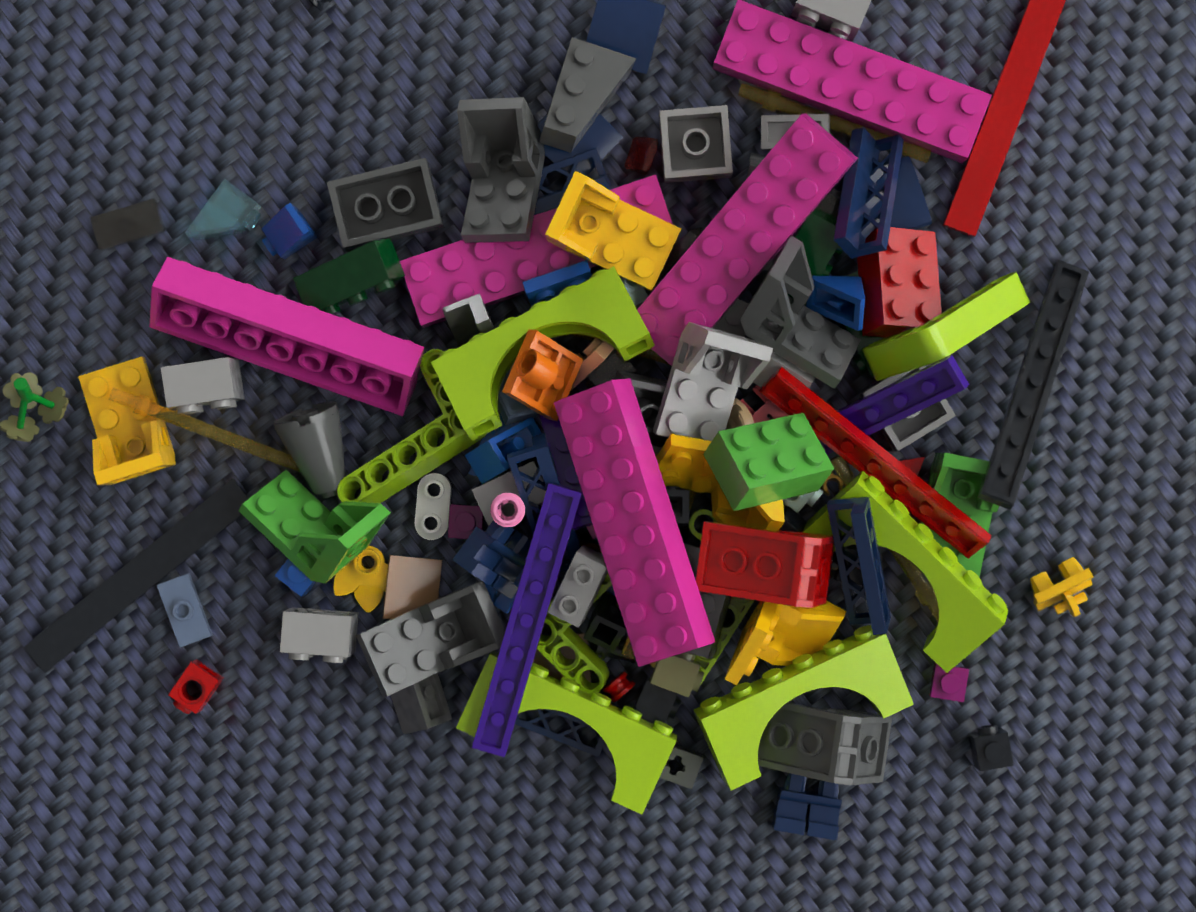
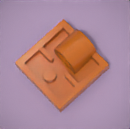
[502,329,584,421]

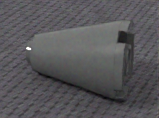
[273,401,346,498]

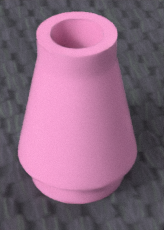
[490,493,525,527]

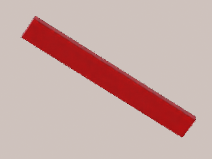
[942,0,1066,237]
[759,366,992,559]

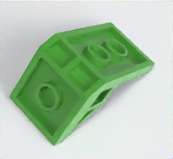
[912,452,999,578]
[239,470,391,583]

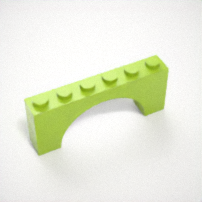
[431,266,655,441]
[803,471,1009,673]
[693,625,914,791]
[456,650,677,815]

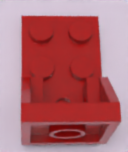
[696,521,834,608]

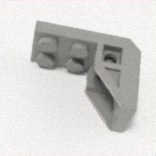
[653,322,773,441]

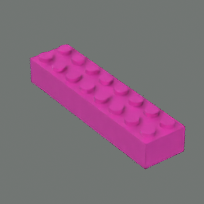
[712,0,992,163]
[637,113,858,366]
[400,174,678,328]
[149,257,424,416]
[554,378,715,667]

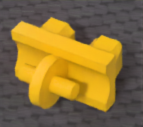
[1030,557,1094,617]

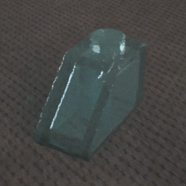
[185,179,262,240]

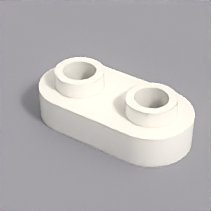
[415,473,452,540]

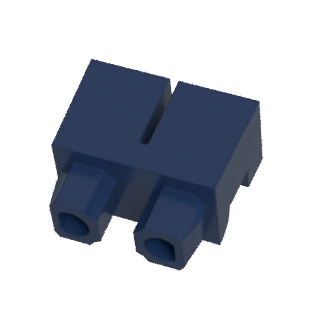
[452,520,532,599]
[772,773,842,840]

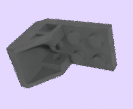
[457,97,545,243]
[740,236,861,389]
[356,581,505,698]
[758,702,893,785]

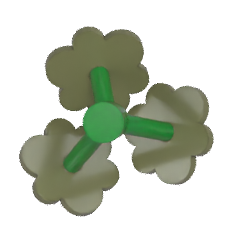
[0,372,69,442]

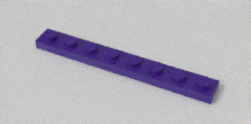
[472,482,582,758]

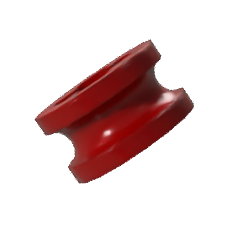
[602,671,636,703]

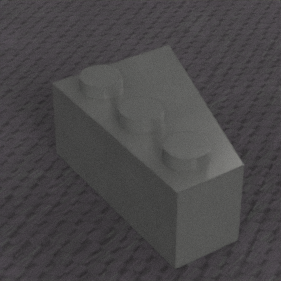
[539,37,636,153]

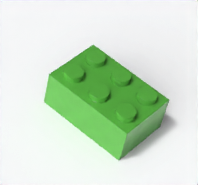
[703,413,835,511]

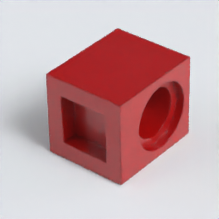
[168,659,224,714]

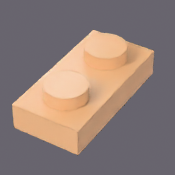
[570,338,614,391]

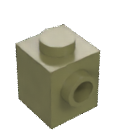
[650,652,704,698]

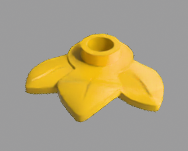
[333,546,388,613]

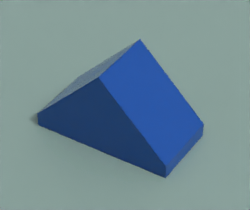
[806,276,865,331]

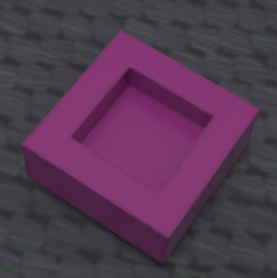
[448,504,483,539]
[929,663,969,702]

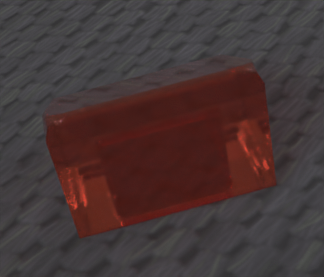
[625,136,659,176]

